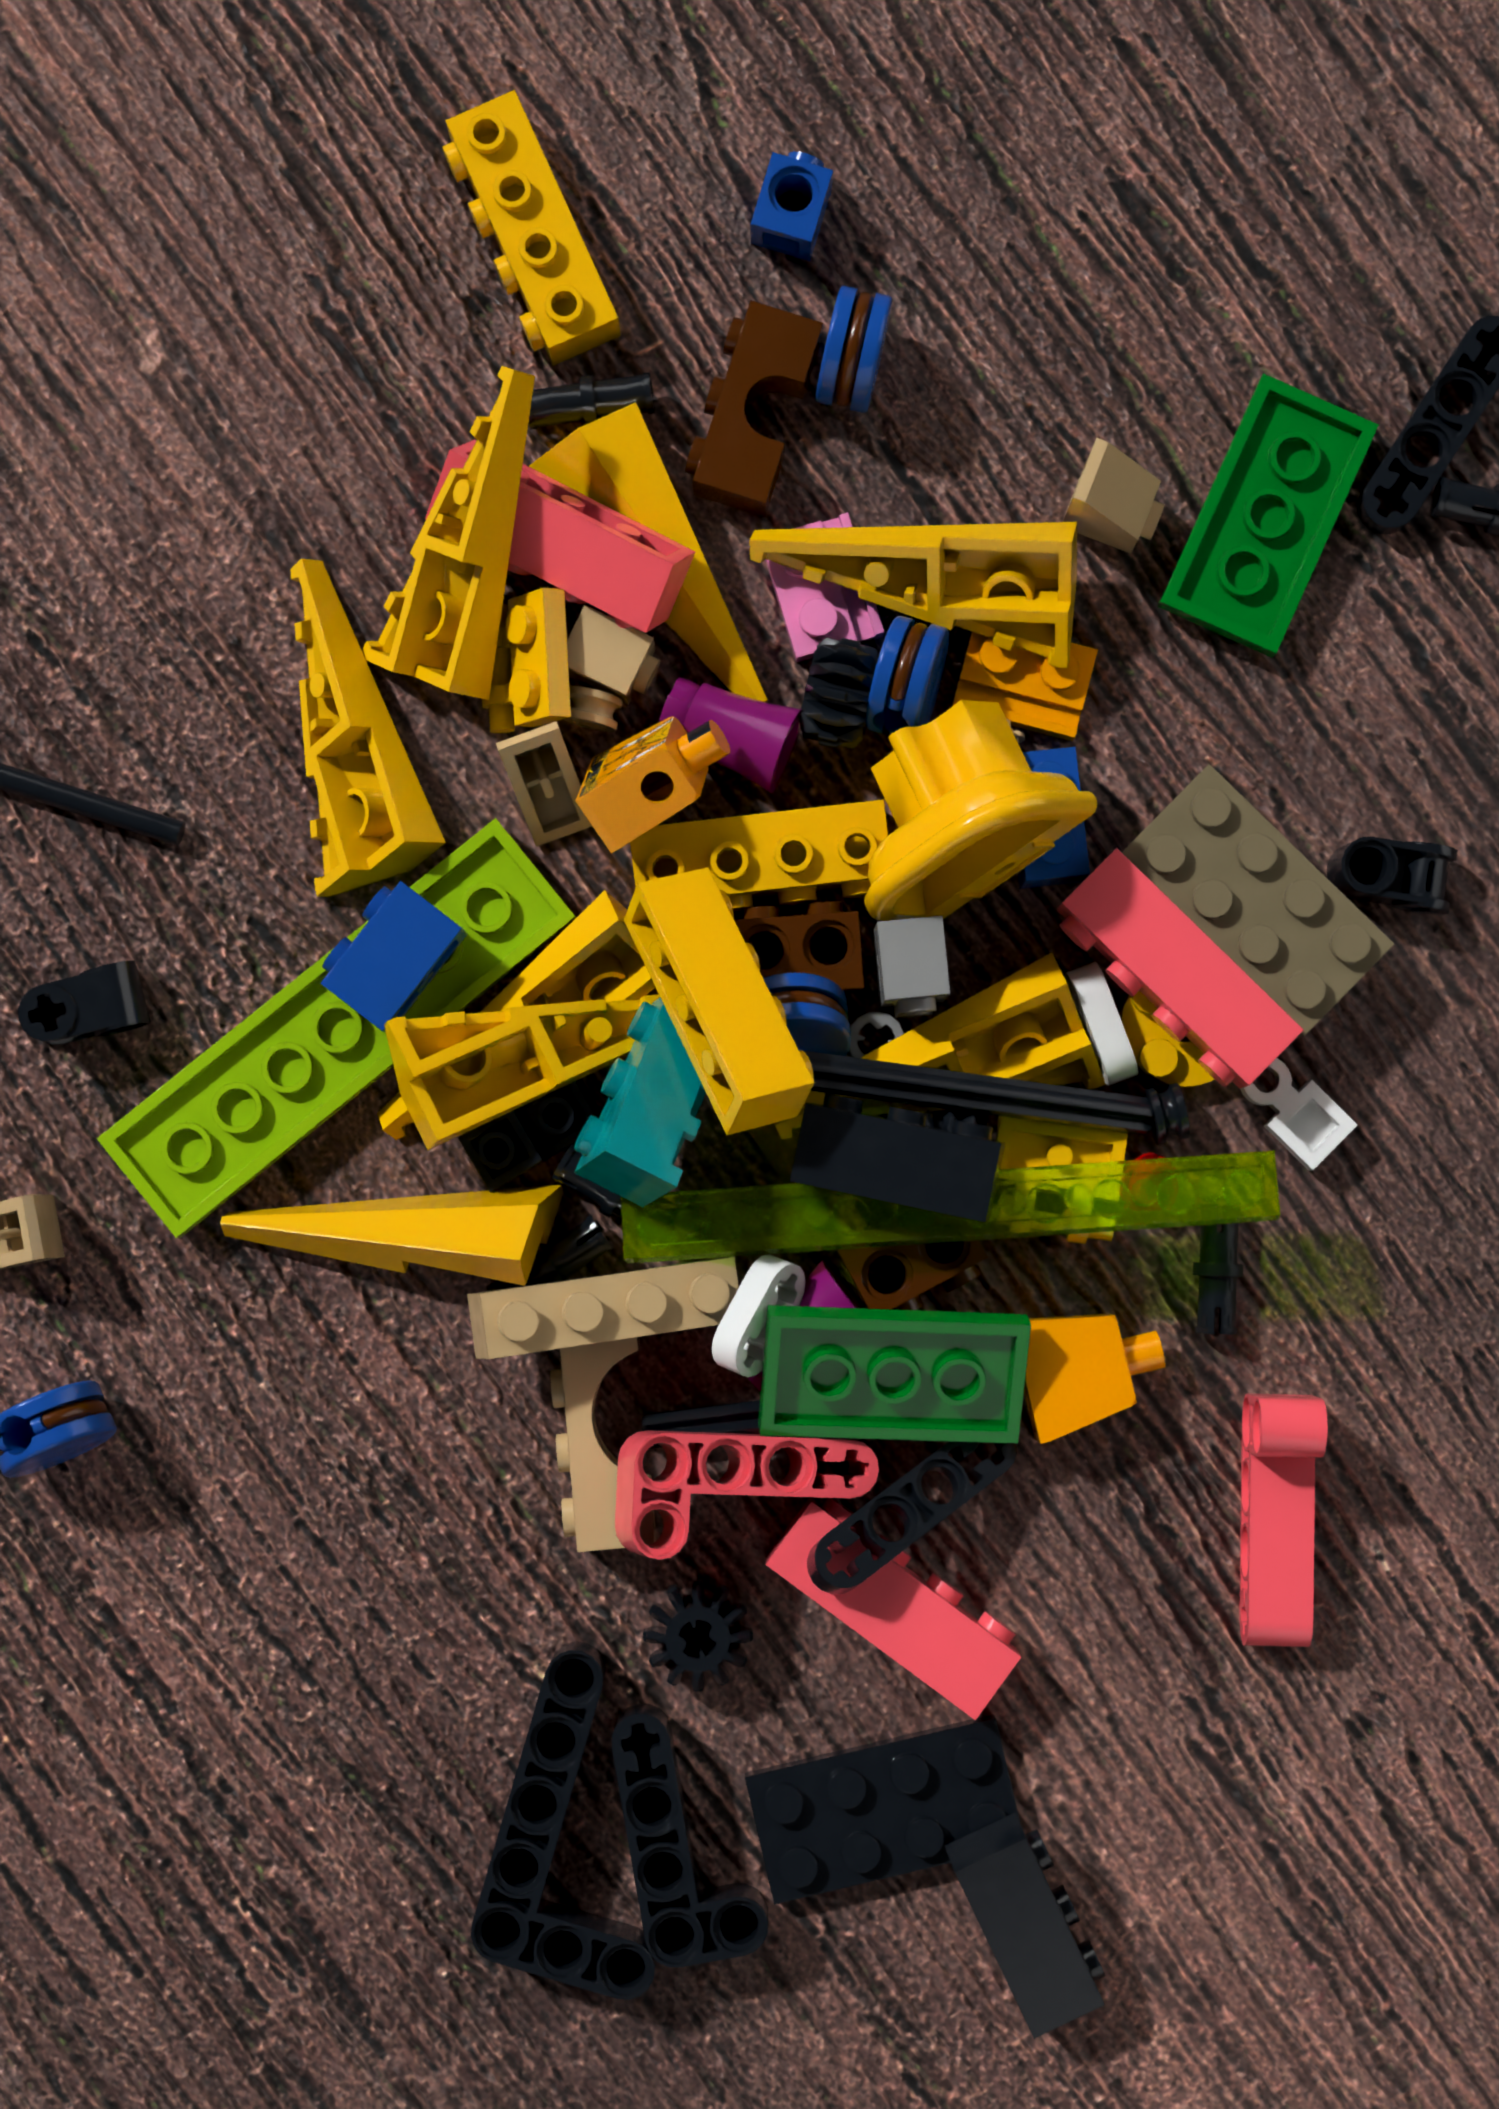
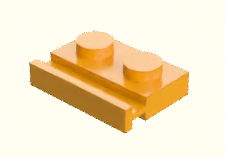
[952,631,1098,742]

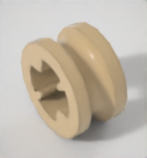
[563,686,623,732]

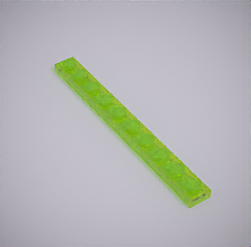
[621,1150,1281,1264]

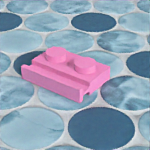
[765,512,885,663]

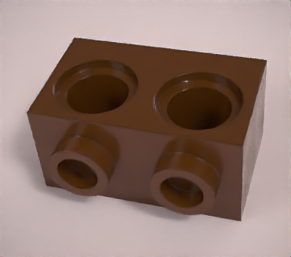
[734,901,864,994]
[836,1208,988,1310]

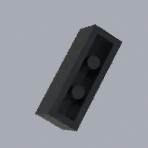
[790,1093,1006,1222]
[945,1813,1106,2039]

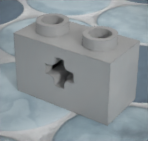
[872,915,950,1019]

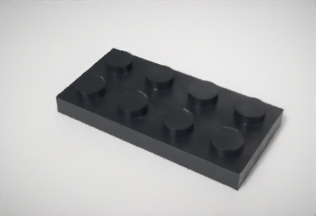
[745,1714,1021,1905]

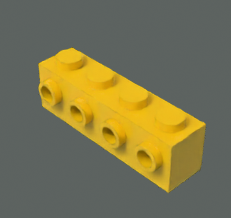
[442,90,621,366]
[630,799,888,912]
[623,867,815,1136]

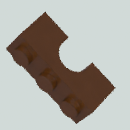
[685,300,823,517]

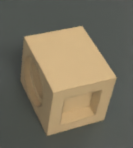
[567,605,661,705]

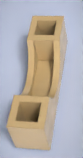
[467,1257,739,1359]
[550,1337,657,1552]

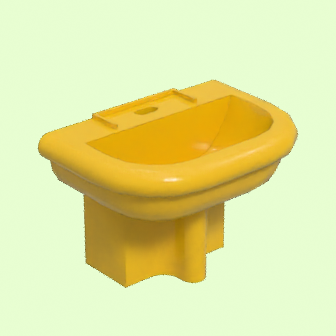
[864,700,1097,921]

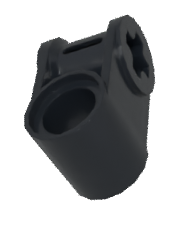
[1327,837,1458,915]
[18,960,151,1045]

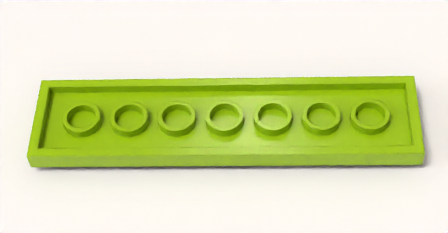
[96,818,576,1238]

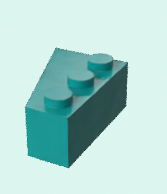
[574,997,706,1207]

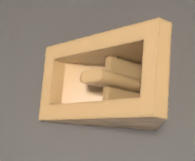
[496,721,592,847]
[0,1194,65,1270]

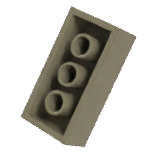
[1122,764,1394,1039]

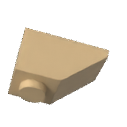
[1062,438,1165,554]

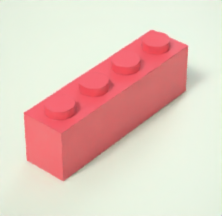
[425,439,695,633]
[1056,848,1304,1089]
[765,1497,1021,1720]

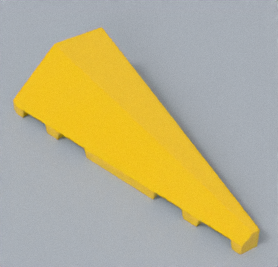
[362,366,535,700]
[529,402,768,703]
[749,522,1077,668]
[290,558,446,897]
[377,890,659,1140]
[774,953,1106,1139]
[384,994,660,1150]
[220,1185,563,1286]

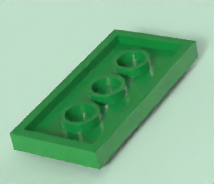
[1157,373,1379,658]
[758,1305,1031,1444]

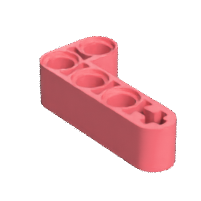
[1239,1393,1328,1647]
[615,1430,879,1560]

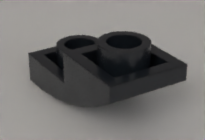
[458,1079,602,1192]

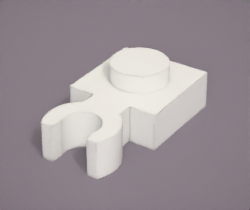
[1240,1058,1357,1171]

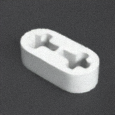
[1065,962,1139,1086]
[712,1254,806,1377]

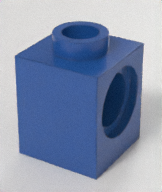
[750,151,833,261]

